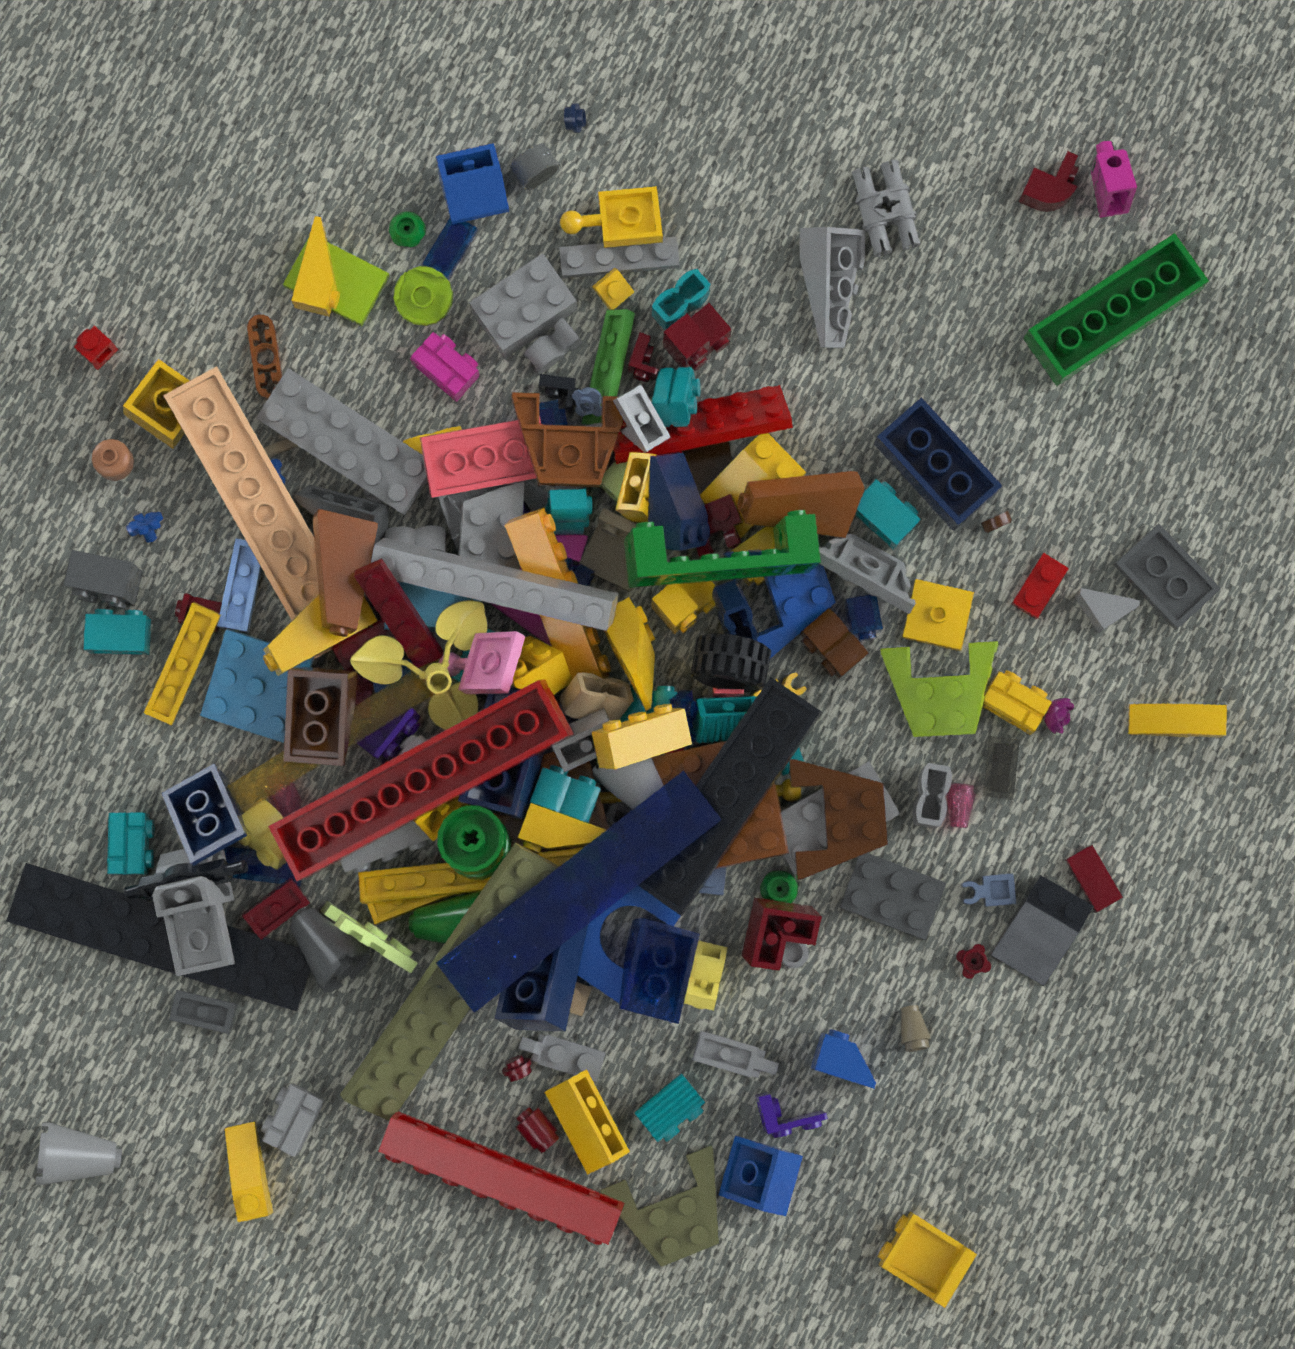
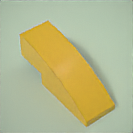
[1128,704,1227,738]

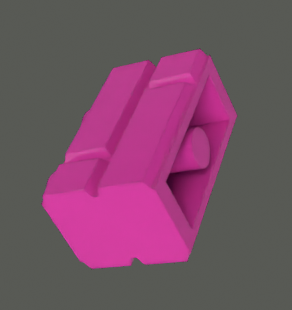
[410,332,480,402]

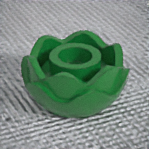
[389,211,426,248]
[760,870,798,903]

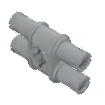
[852,160,921,257]

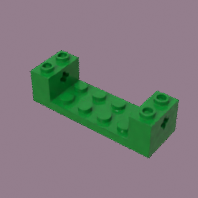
[624,510,821,588]

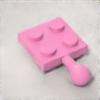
[439,631,525,694]

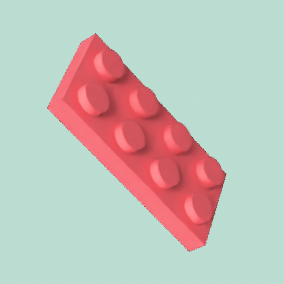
[420,416,541,498]

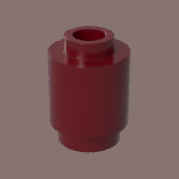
[515,1106,560,1154]

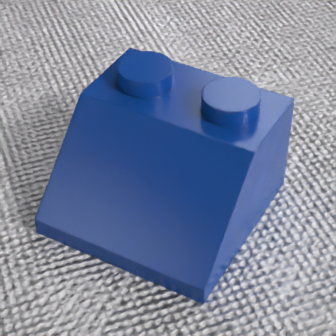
[811,1029,876,1089]
[718,1135,803,1216]

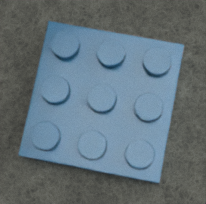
[200,629,314,743]

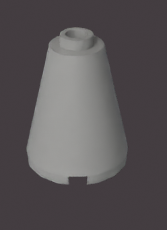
[593,758,672,823]
[35,1122,122,1185]

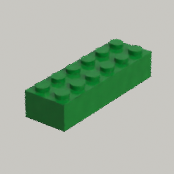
[1023,233,1209,386]

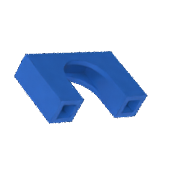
[578,862,681,1005]

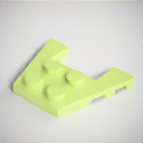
[320,901,418,973]

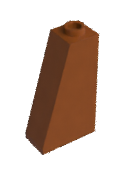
[737,471,865,538]
[313,509,378,637]

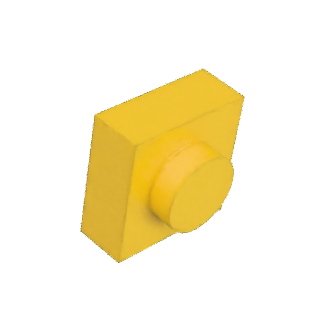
[592,268,634,310]

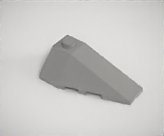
[799,227,865,348]

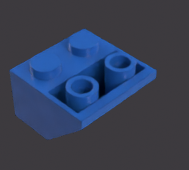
[436,143,509,225]

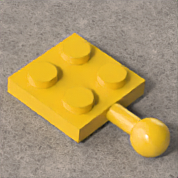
[560,186,663,248]

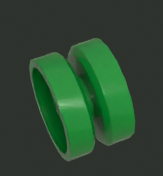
[437,805,511,880]

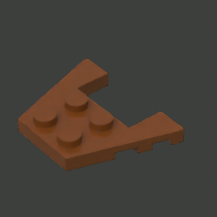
[511,392,623,487]

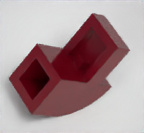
[1019,151,1079,212]

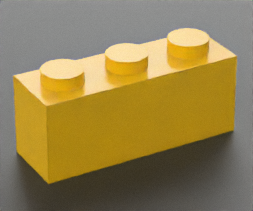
[592,704,692,769]
[545,1069,630,1175]

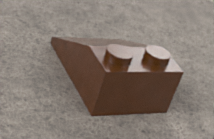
[284,667,357,766]

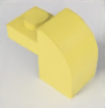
[684,940,728,1011]

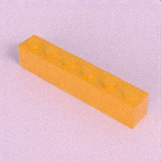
[504,508,611,680]

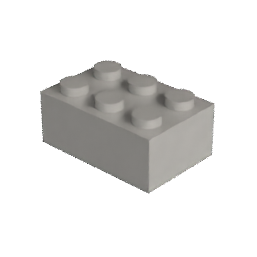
[469,253,577,359]

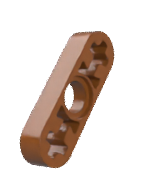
[247,314,283,400]

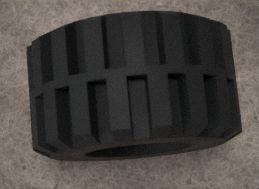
[690,633,771,692]

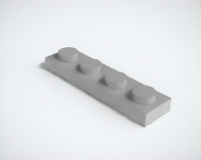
[559,236,680,279]

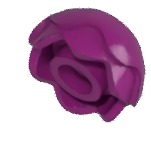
[1044,698,1074,734]

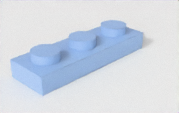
[217,538,262,633]

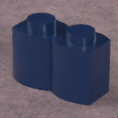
[712,580,758,641]

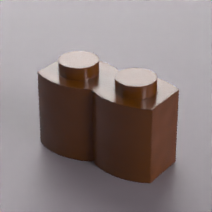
[800,608,869,679]

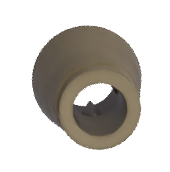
[901,1005,931,1052]

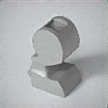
[524,317,584,374]

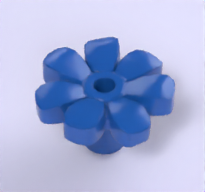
[126,512,163,543]

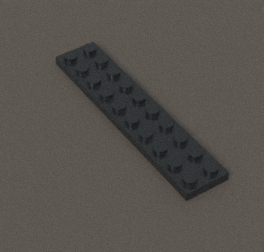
[6,863,311,1012]

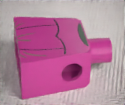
[1091,141,1137,218]

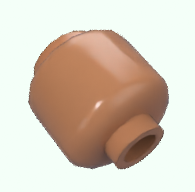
[92,439,134,481]

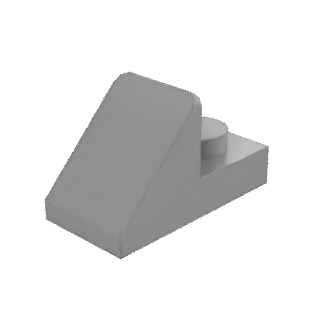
[613,385,671,453]

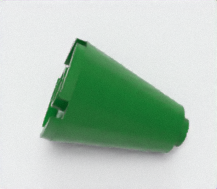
[409,891,481,944]

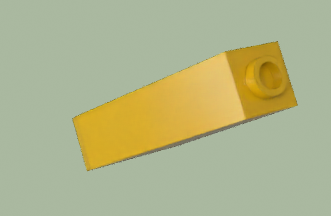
[263,594,378,676]

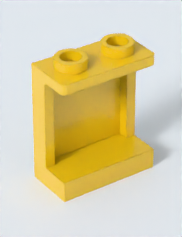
[878,1211,977,1308]

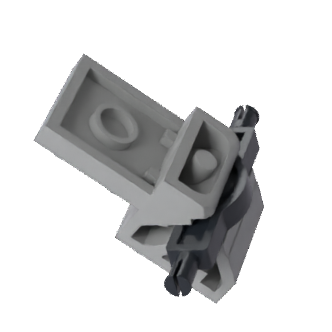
[124,849,248,977]

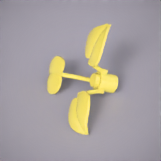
[350,600,487,730]

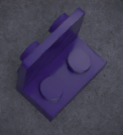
[354,694,421,764]
[755,1092,828,1138]

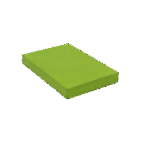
[283,237,390,327]

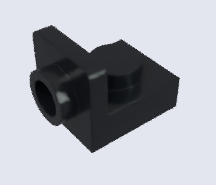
[539,374,581,414]

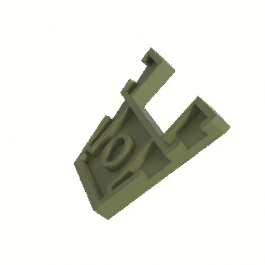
[600,1145,719,1267]

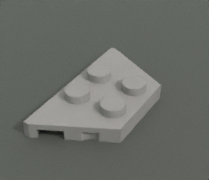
[458,481,525,570]
[819,533,916,614]

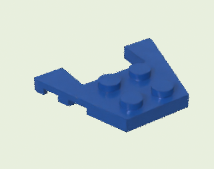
[723,550,836,658]

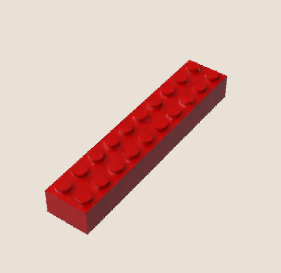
[268,679,574,881]

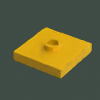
[902,579,974,651]

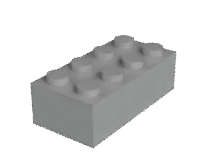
[781,761,900,876]

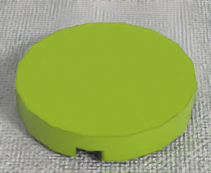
[393,266,453,326]

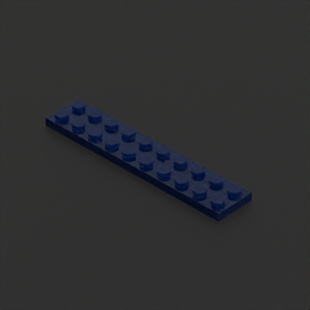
[436,770,722,1013]

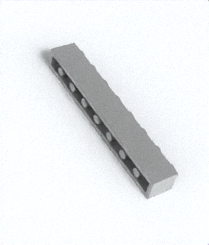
[371,538,619,631]

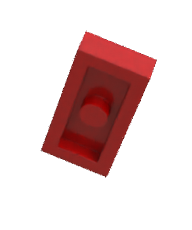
[1011,553,1069,620]

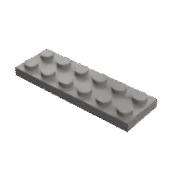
[256,368,427,515]

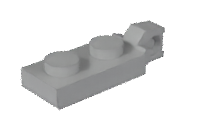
[692,1030,779,1078]
[519,1034,606,1082]

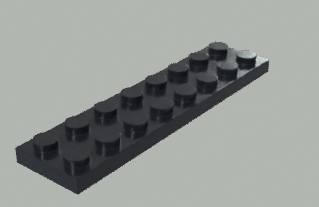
[631,677,823,916]

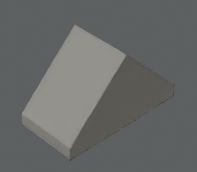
[1075,588,1140,633]

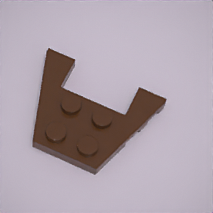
[789,759,888,880]

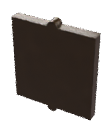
[682,442,732,494]

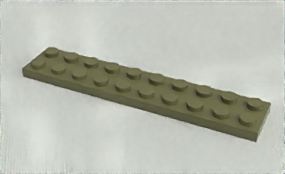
[340,843,565,1121]

